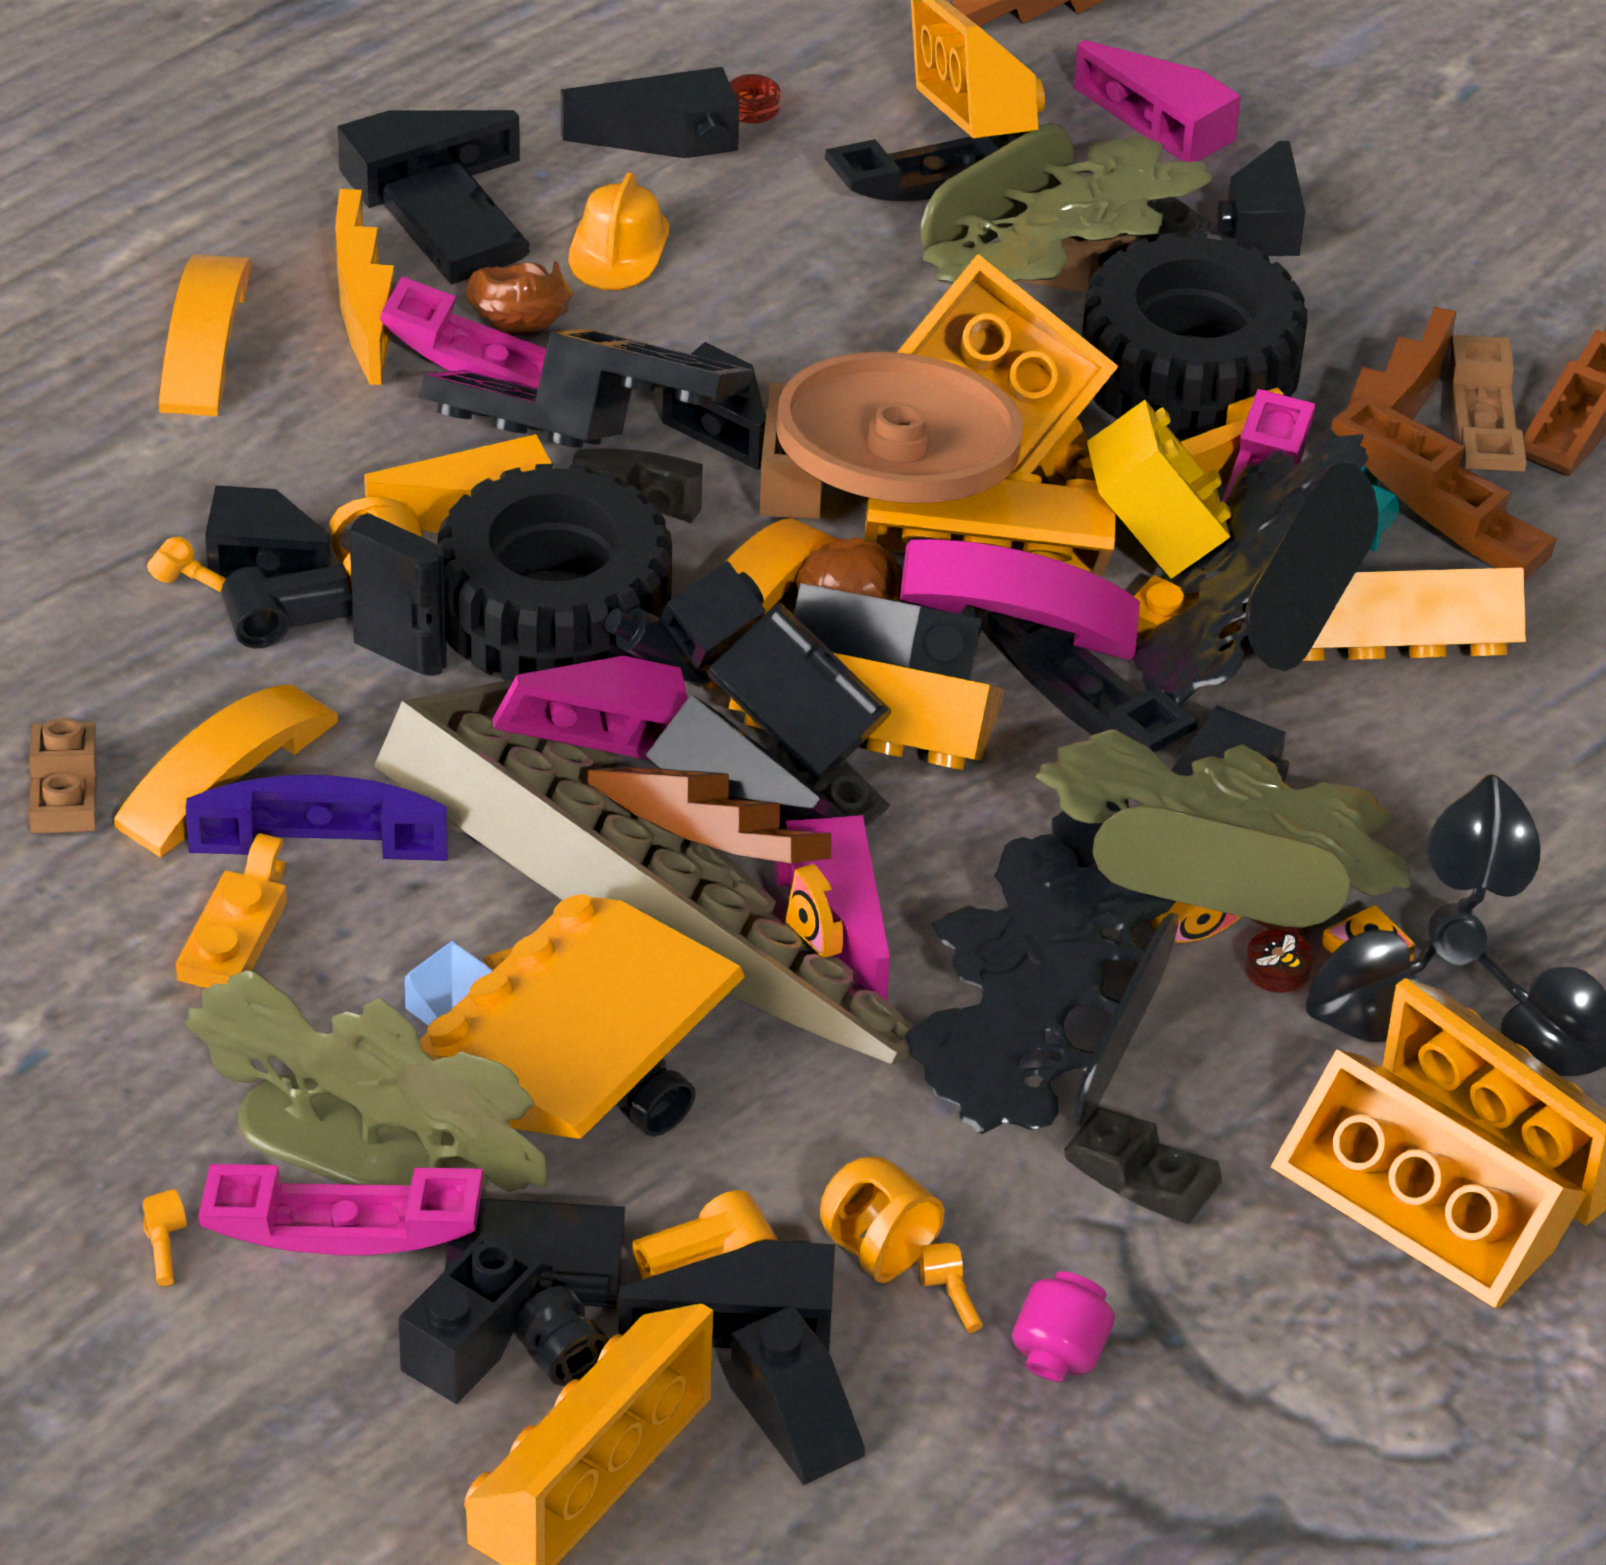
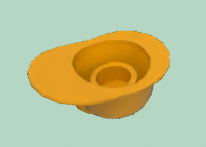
[568,172,670,290]

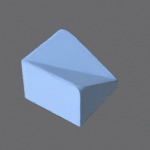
[404,941,493,1025]

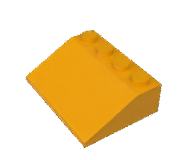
[897,254,1118,474]
[419,894,745,1139]

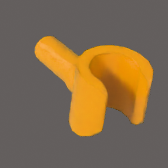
[147,537,226,593]
[142,1189,187,1286]
[919,1243,983,1333]

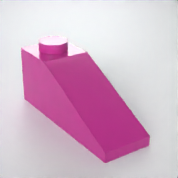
[1074,40,1241,162]
[492,656,688,761]
[774,815,890,1001]

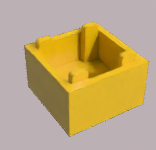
[1087,400,1231,579]

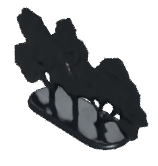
[1133,434,1378,704]
[905,834,1179,1134]

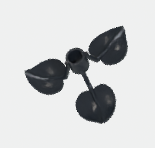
[1306,774,1606,1076]

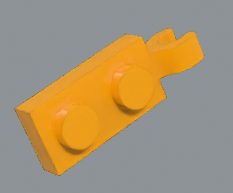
[175,833,287,988]

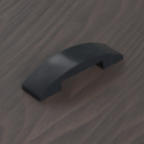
[825,131,1029,201]
[988,611,1198,752]

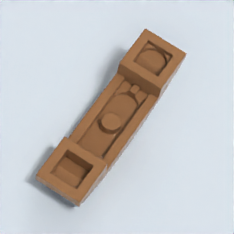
[1451,335,1526,472]

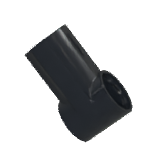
[221,564,352,649]

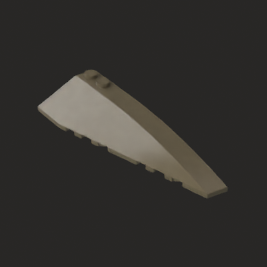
[374,680,914,1064]

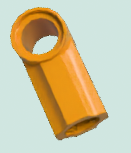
[633,1190,779,1280]

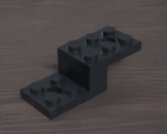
[419,328,753,448]

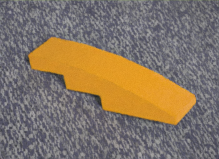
[335,189,395,385]

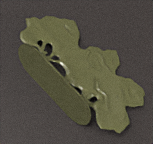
[921,123,1213,284]
[1036,729,1411,928]
[184,970,547,1193]

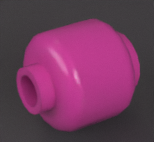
[1012,1271,1115,1382]

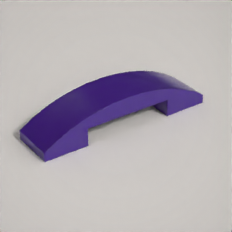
[186,775,448,861]

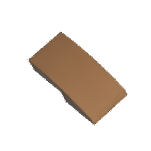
[29,718,97,834]

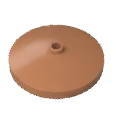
[776,352,1023,503]

